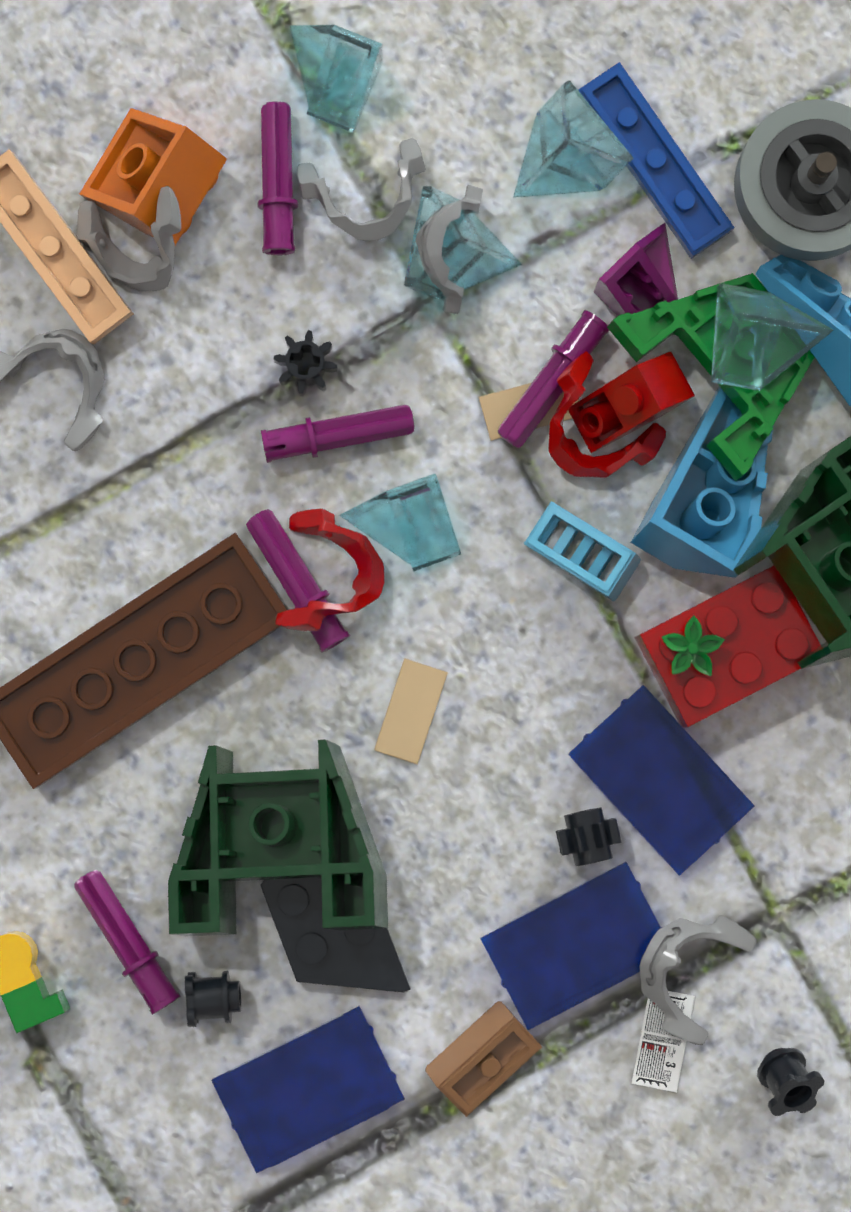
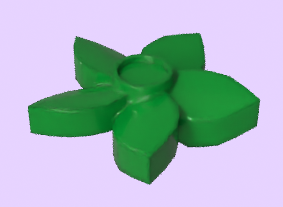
[661,615,725,676]

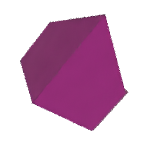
[594,222,678,316]

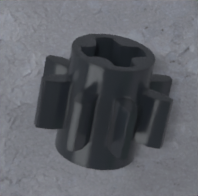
[273,330,338,397]
[556,807,621,866]

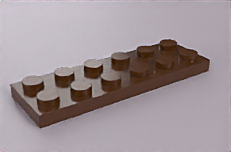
[0,532,287,789]

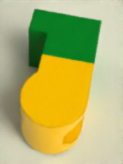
[0,931,70,1034]

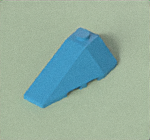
[756,254,851,407]
[630,386,773,578]

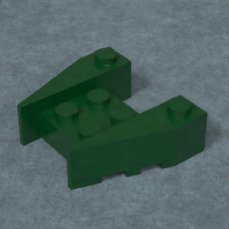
[733,436,851,669]
[168,739,388,936]

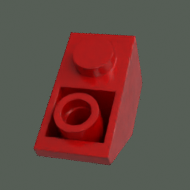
[568,351,695,453]

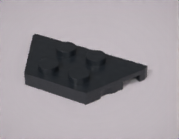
[260,877,410,992]

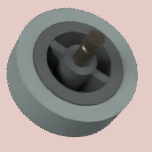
[734,99,851,261]

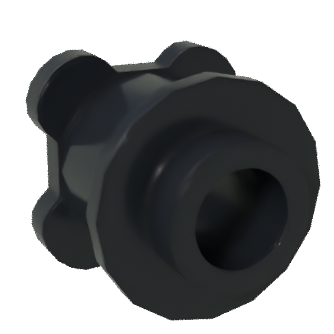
[185,971,241,1027]
[757,1048,824,1116]

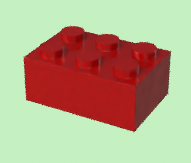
[634,565,821,728]

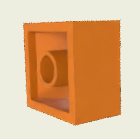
[79,108,227,246]

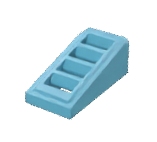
[524,501,641,602]

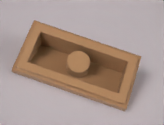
[425,1001,542,1117]

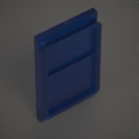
[568,685,755,876]
[480,861,663,1030]
[211,1005,405,1174]

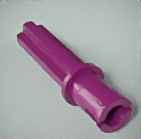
[257,101,298,256]
[498,310,610,448]
[261,405,415,463]
[246,509,350,653]
[74,870,181,1015]

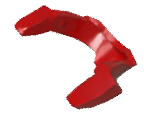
[548,351,666,478]
[275,508,384,631]

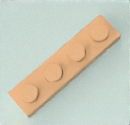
[0,149,134,345]

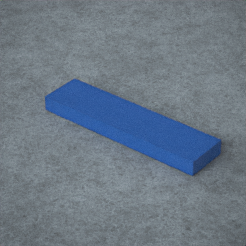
[577,62,735,259]

